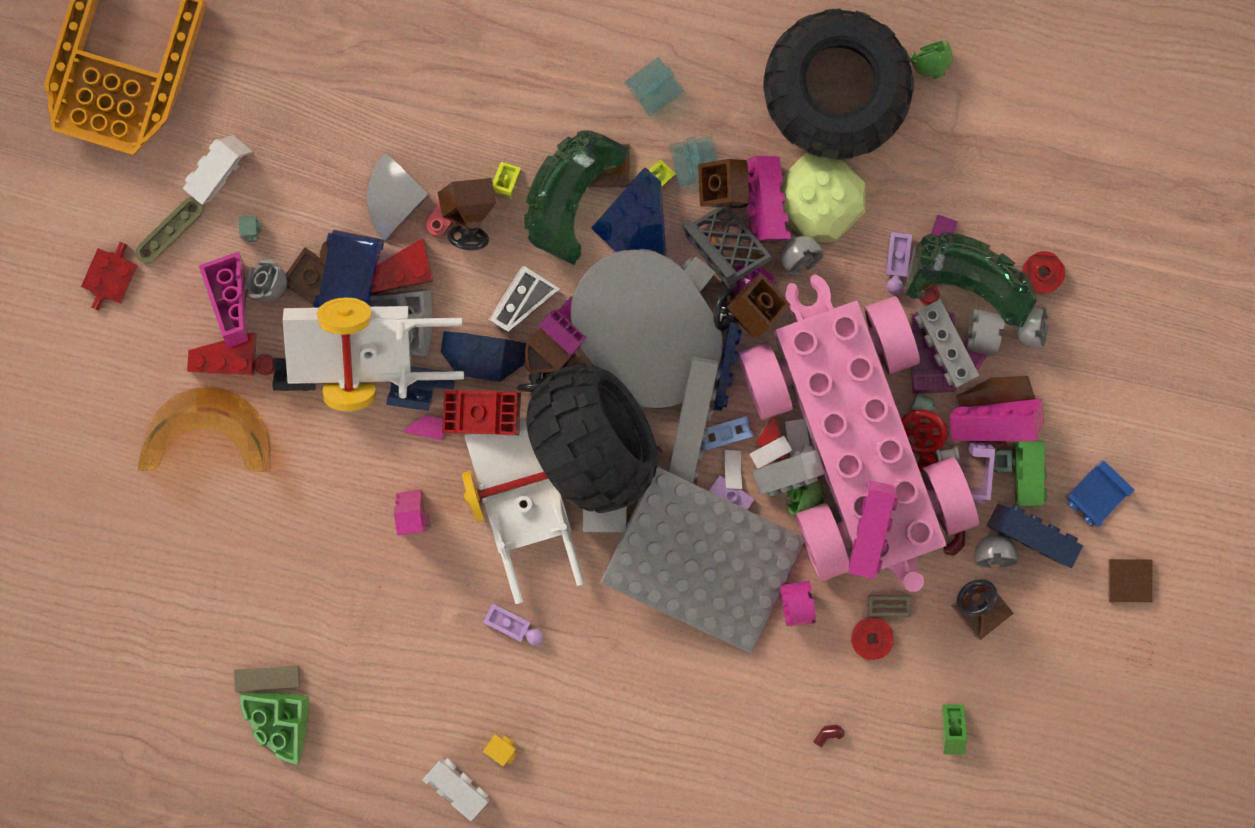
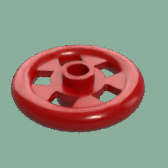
[901,410,948,455]

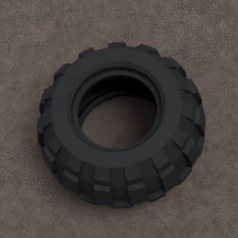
[763,8,914,160]
[526,364,658,513]

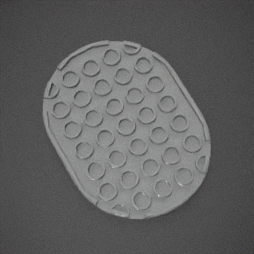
[571,249,722,408]

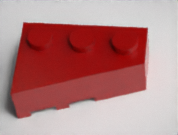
[365,238,433,295]
[187,332,257,376]

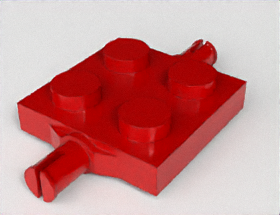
[81,241,138,311]

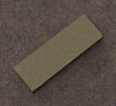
[234,666,300,692]

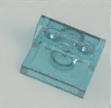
[625,57,684,117]
[670,136,716,187]

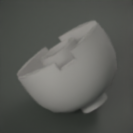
[781,236,824,277]
[244,259,288,303]
[1013,306,1049,349]
[975,532,1018,568]

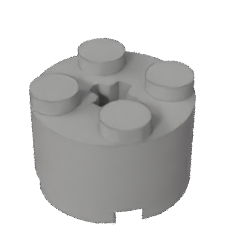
[966,309,1004,356]

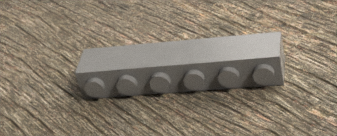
[668,356,721,483]

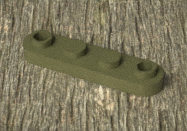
[136,197,204,264]

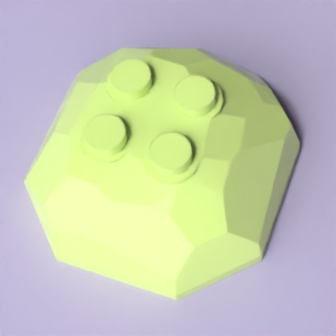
[780,153,866,243]

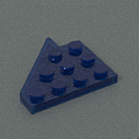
[591,167,667,257]
[713,323,742,412]

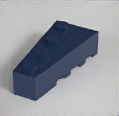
[986,504,1083,568]

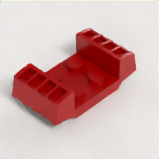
[442,390,521,436]

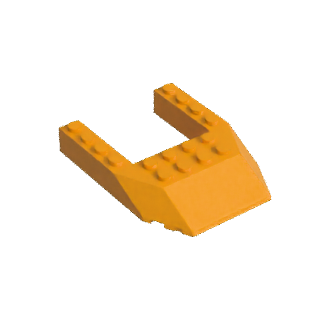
[44,0,208,155]

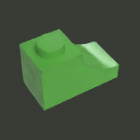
[942,705,967,755]

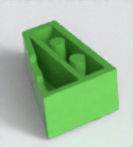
[1013,441,1047,506]

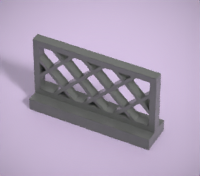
[682,206,772,289]

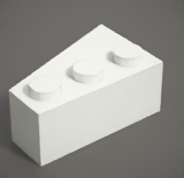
[183,135,252,205]
[488,266,560,332]
[422,757,489,821]

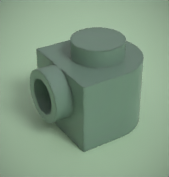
[239,216,262,242]
[909,393,936,420]
[993,450,1015,472]

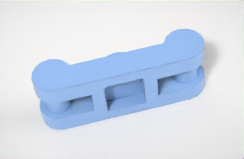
[701,416,755,451]

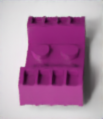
[538,296,587,356]
[910,312,957,393]

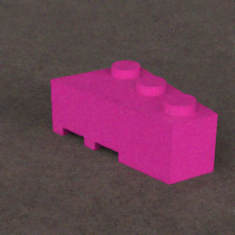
[394,489,431,535]

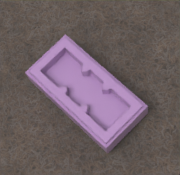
[709,475,754,510]

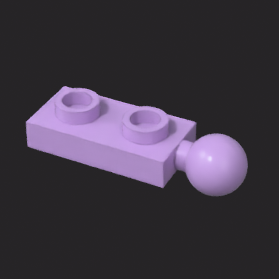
[885,232,912,295]
[483,603,544,646]

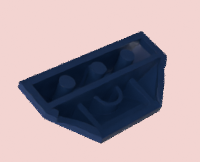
[441,331,526,382]

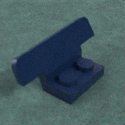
[386,366,455,411]

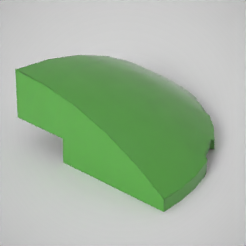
[240,693,309,764]

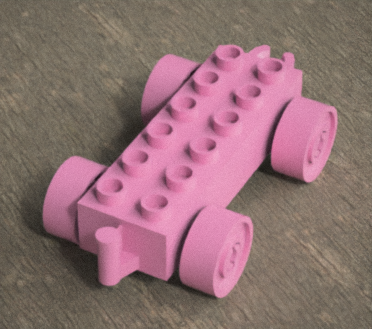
[737,275,979,592]

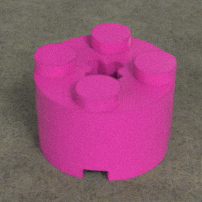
[780,581,816,627]

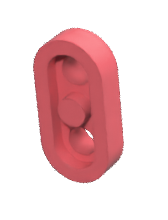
[426,203,452,236]

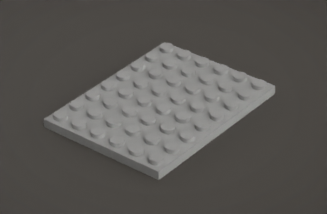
[600,467,805,654]

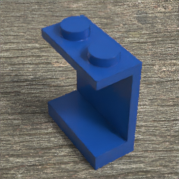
[1065,460,1135,527]

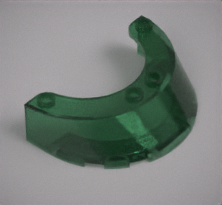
[524,130,629,266]
[904,232,1037,327]

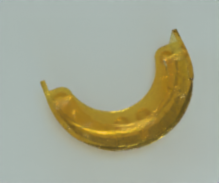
[138,387,271,472]

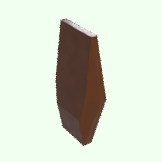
[956,376,1036,407]

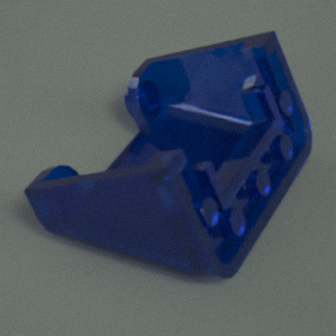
[313,229,385,308]

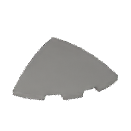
[367,152,429,241]
[363,289,432,357]

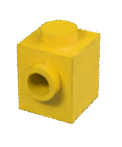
[483,733,517,767]

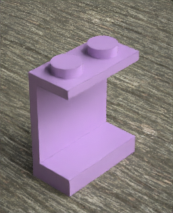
[968,441,995,503]

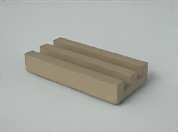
[867,595,911,617]

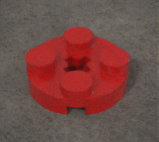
[1022,251,1065,294]
[850,617,894,660]

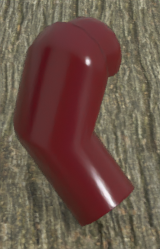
[943,530,965,556]
[813,724,845,748]

